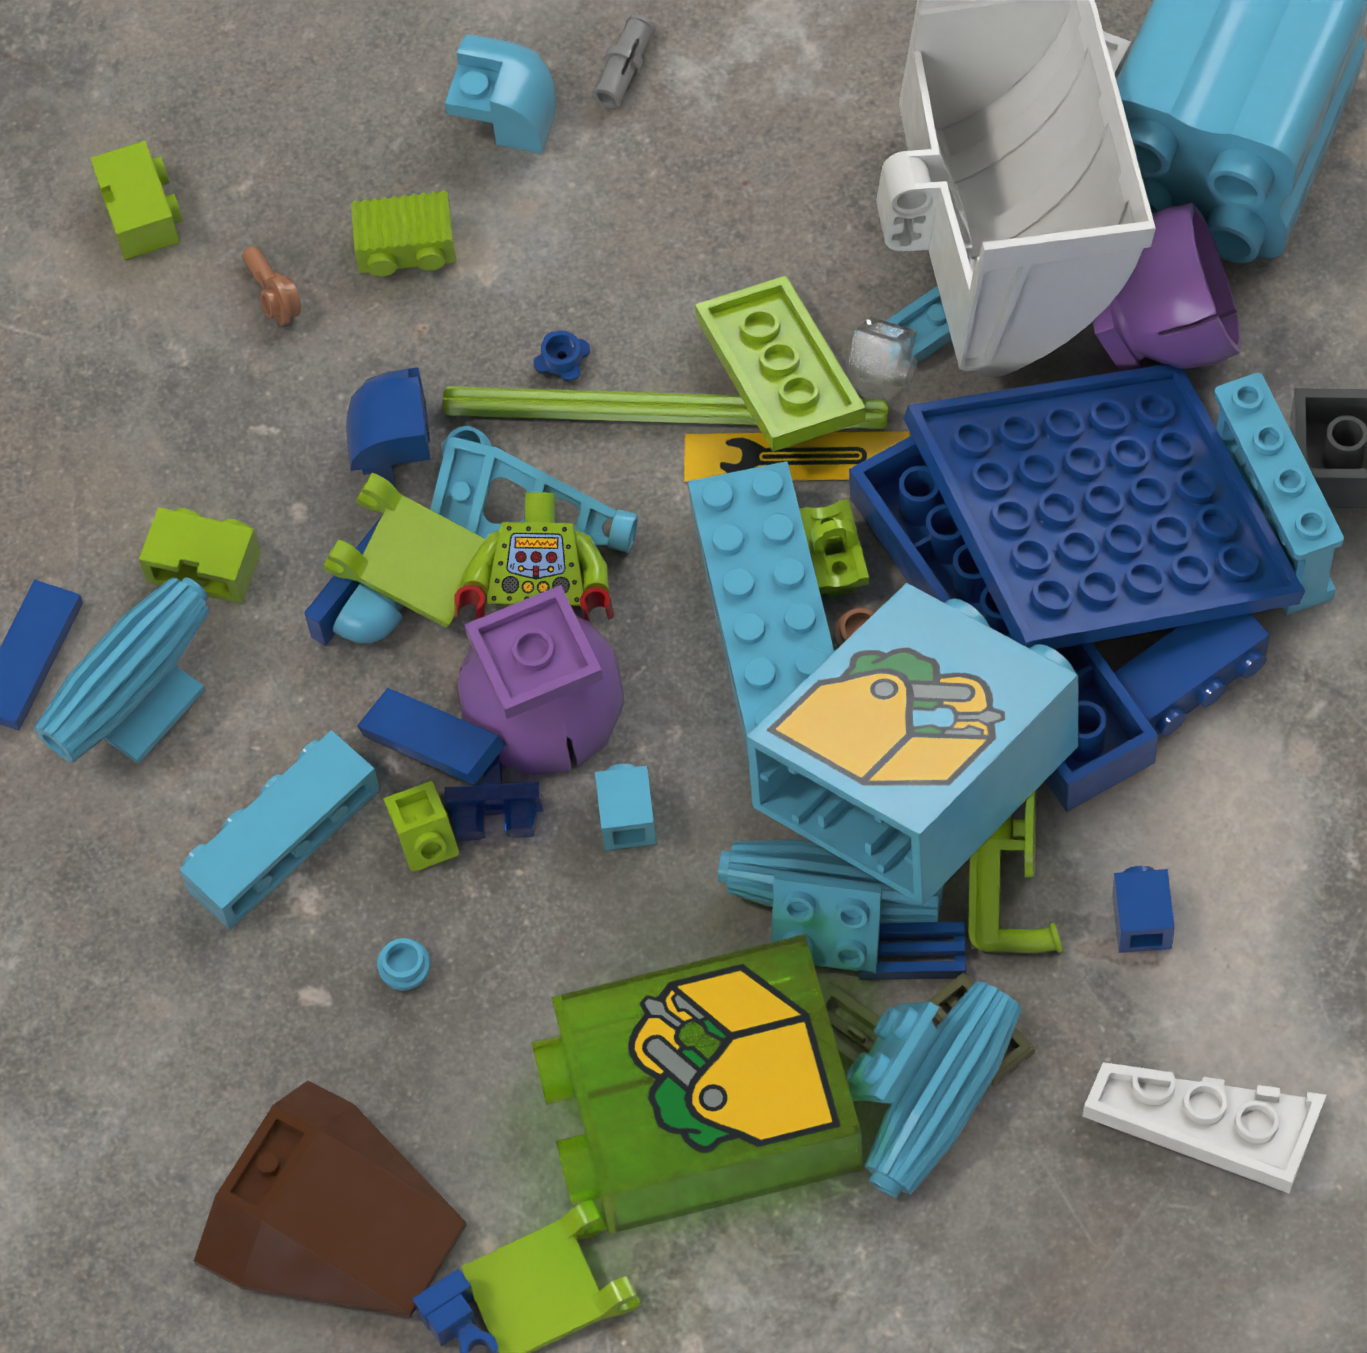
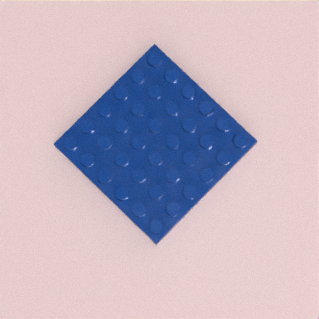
[903,364,1305,649]

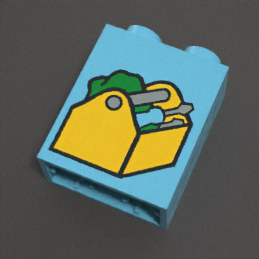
[746,583,1078,906]

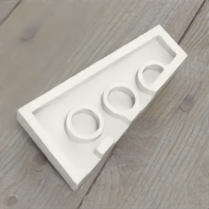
[1082,1062,1327,1194]

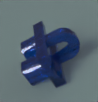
[445,755,543,841]

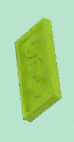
[695,275,866,452]

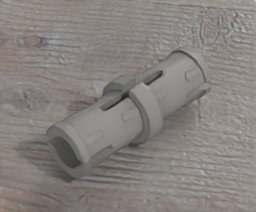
[592,14,656,109]

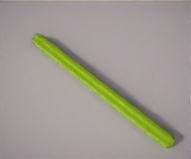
[442,386,888,429]

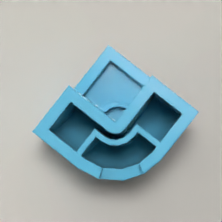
[445,34,557,154]

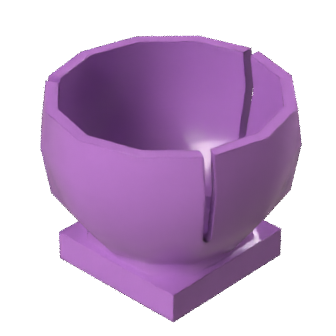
[1092,203,1242,371]
[457,585,624,775]

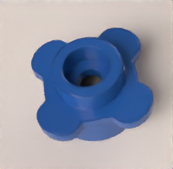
[534,331,590,382]

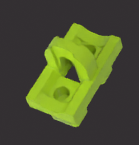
[799,498,869,597]

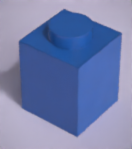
[1112,865,1175,953]

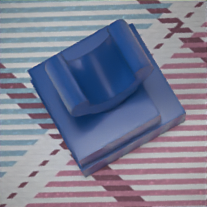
[412,1268,499,1353]

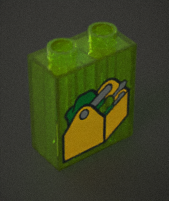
[531,934,863,1234]

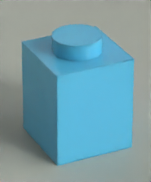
[595,764,657,851]

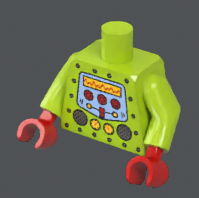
[454,492,614,622]

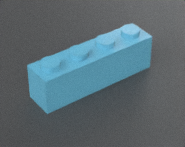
[179,730,380,930]

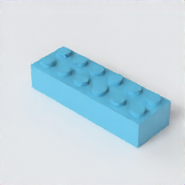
[688,461,834,754]

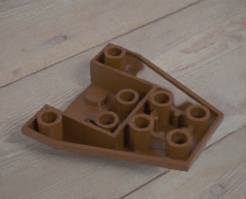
[194,1080,467,1318]

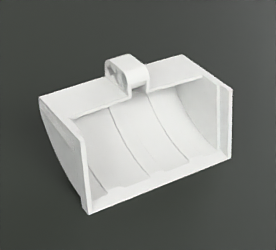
[876,0,1156,377]

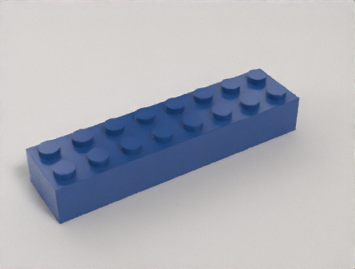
[849,436,1158,812]

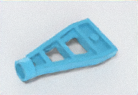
[430,436,638,553]

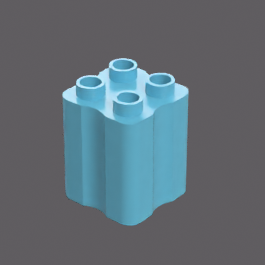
[1116,0,1367,263]

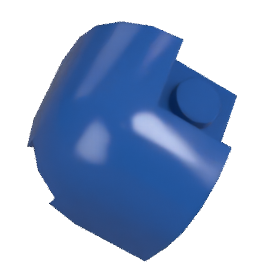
[346,367,431,488]

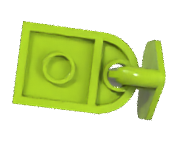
[968,790,1063,953]

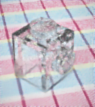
[845,317,917,400]

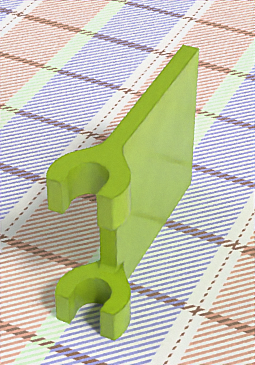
[322,473,485,628]
[461,1199,642,1353]

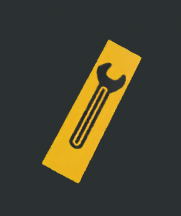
[684,431,910,482]

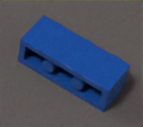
[1114,613,1270,736]

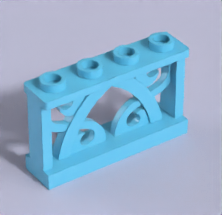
[1214,373,1344,615]

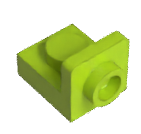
[383,780,459,872]

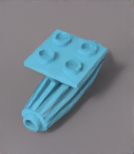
[34,577,210,764]
[718,839,944,973]
[843,981,1022,1198]

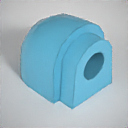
[333,583,403,644]

